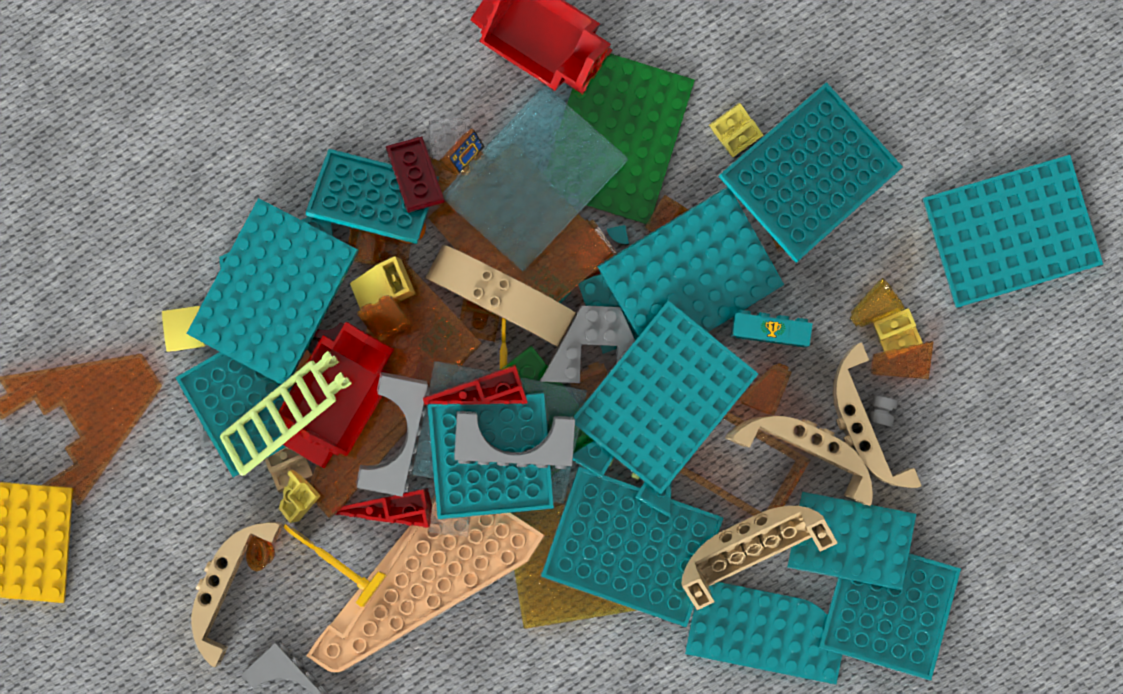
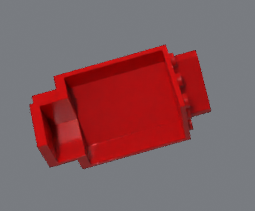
[470,0,613,94]
[278,322,394,469]

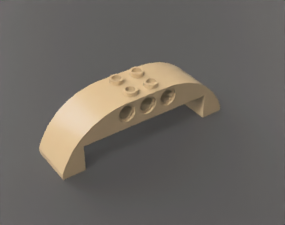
[425,245,576,347]
[833,342,922,488]
[725,415,873,506]
[681,506,837,610]
[191,522,284,667]

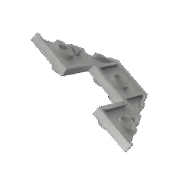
[540,306,635,383]

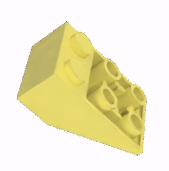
[350,256,415,318]

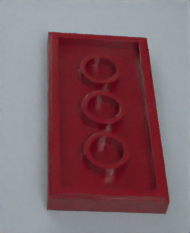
[386,136,445,213]

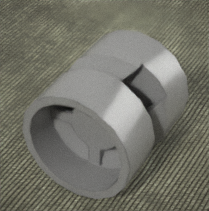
[869,395,899,427]

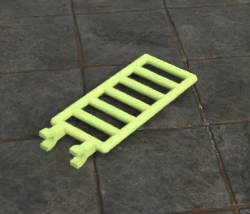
[220,351,352,476]

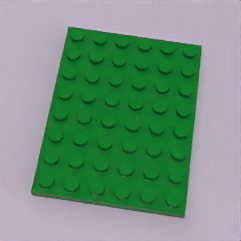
[540,54,695,225]

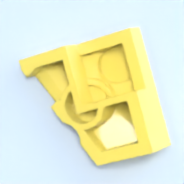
[279,470,320,523]

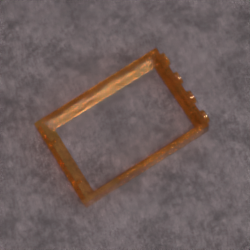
[679,412,811,516]

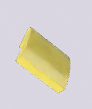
[708,103,763,157]
[162,306,205,352]
[873,308,923,360]

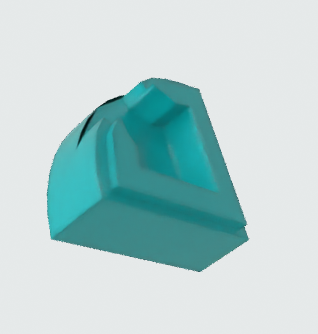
[607,225,629,245]

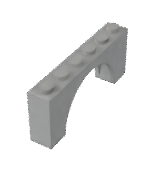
[356,372,430,497]
[454,411,575,469]
[241,642,329,694]

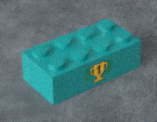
[730,310,813,348]

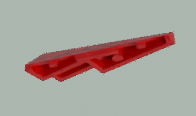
[423,364,528,405]
[332,488,432,528]

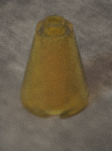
[850,278,905,327]

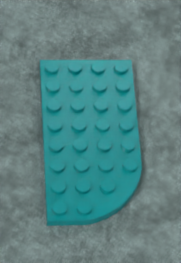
[685,582,842,685]

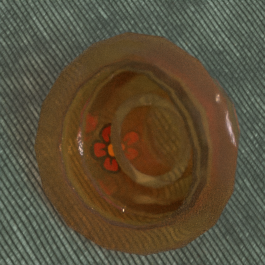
[246,536,275,572]

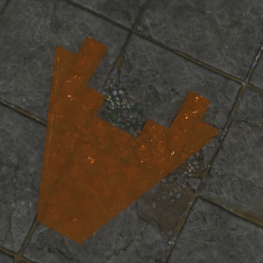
[0,354,162,506]

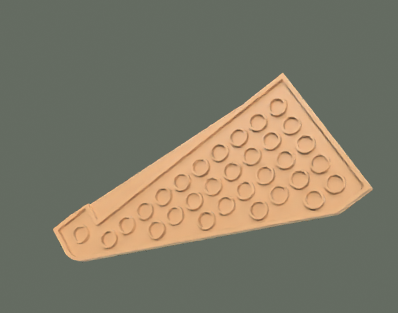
[307,495,545,672]

